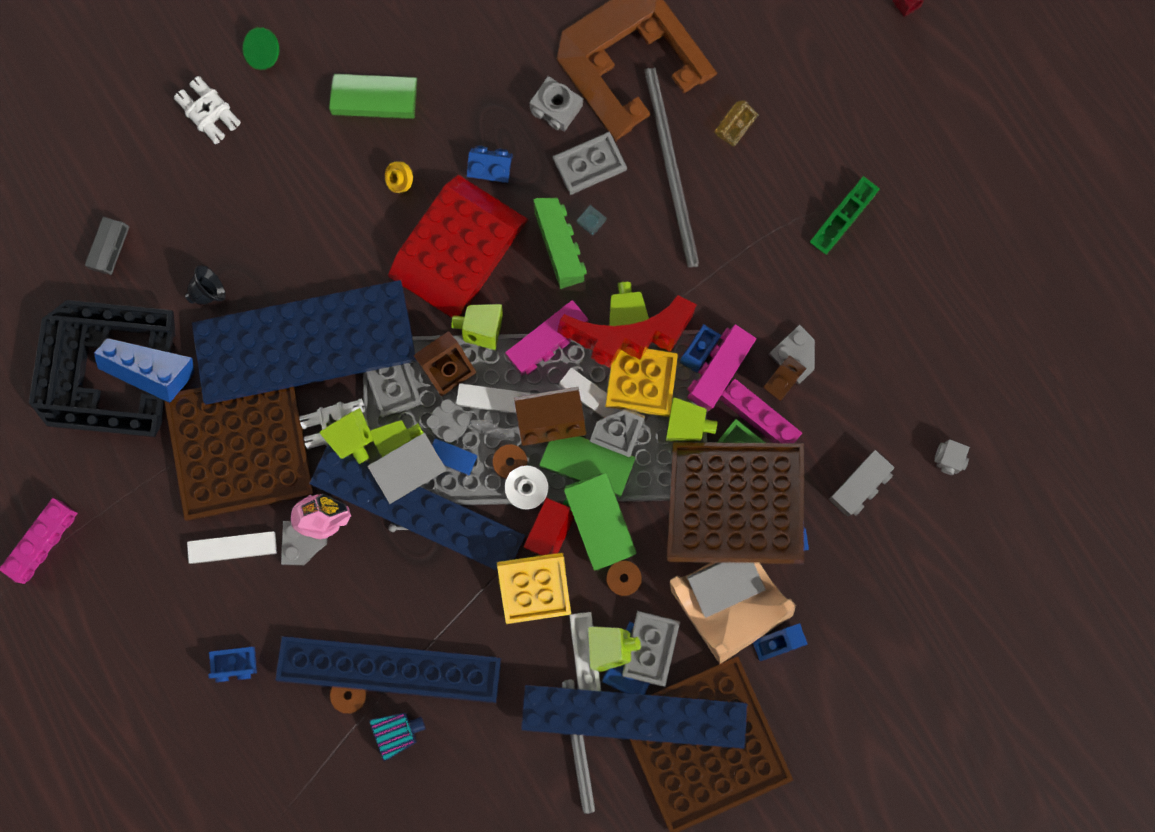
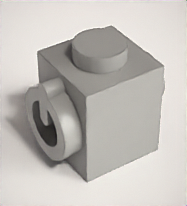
[934,439,970,475]

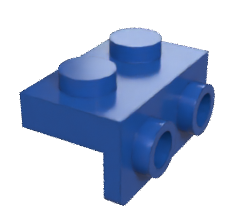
[467,146,513,183]
[208,647,257,682]

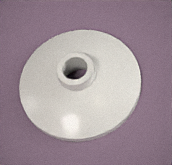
[505,466,548,509]

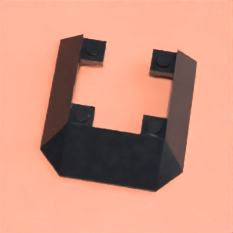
[29,300,176,437]

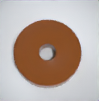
[493,444,528,479]
[607,561,642,596]
[330,687,366,714]

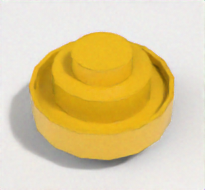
[385,161,413,193]

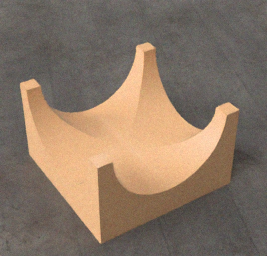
[670,562,795,664]

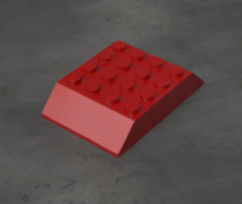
[388,175,528,318]

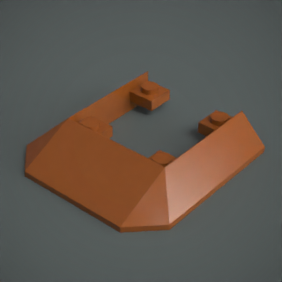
[557,0,717,141]

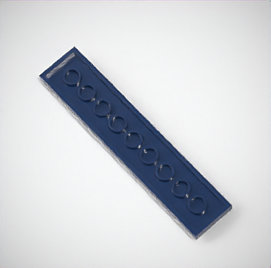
[309,444,525,571]
[275,636,501,703]
[522,685,747,749]

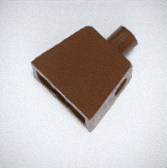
[763,355,807,401]

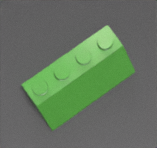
[533,198,587,289]

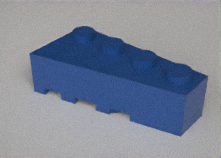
[94,338,195,403]

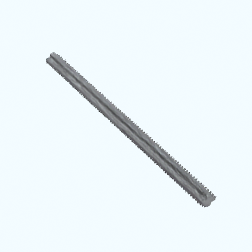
[645,68,699,267]

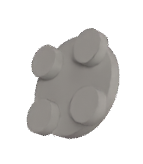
[427,399,470,443]

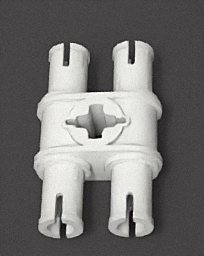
[174,77,240,144]
[299,399,370,450]

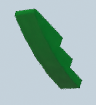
[810,176,880,255]

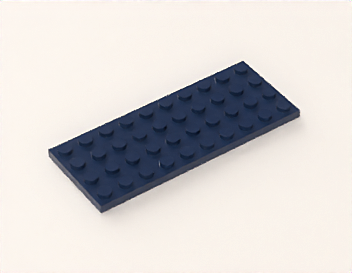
[192,280,417,405]

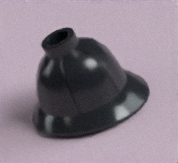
[185,265,226,305]

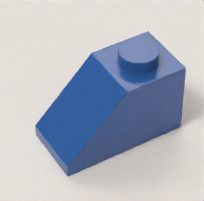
[753,623,808,661]

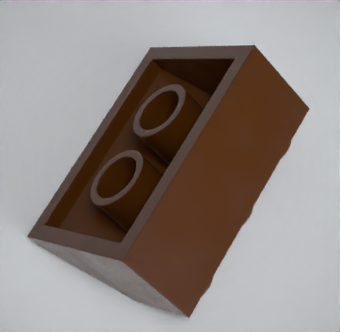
[514,387,586,446]

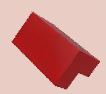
[524,498,574,556]

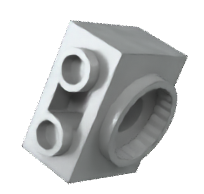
[530,76,583,132]

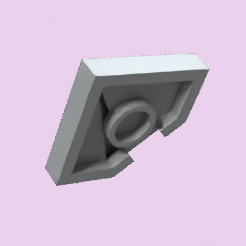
[769,325,815,385]
[590,408,645,457]
[281,521,327,565]

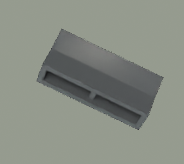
[85,217,129,275]

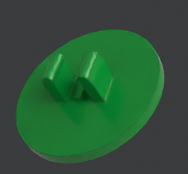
[243,27,279,70]

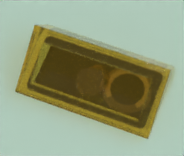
[714,101,758,146]

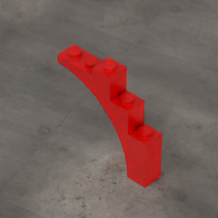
[557,295,697,368]

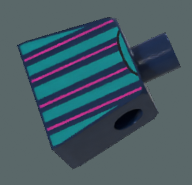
[369,713,426,761]

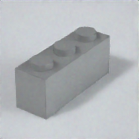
[829,450,895,517]

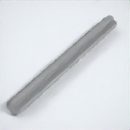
[562,680,595,813]

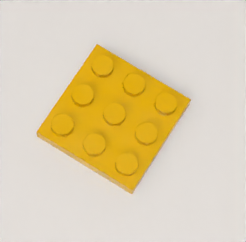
[605,349,678,417]
[497,553,571,624]

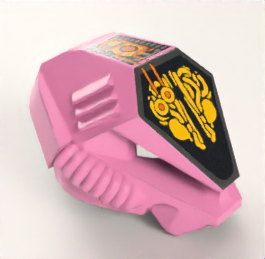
[291,494,351,539]

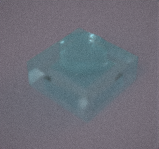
[577,205,606,236]

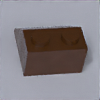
[413,331,477,397]

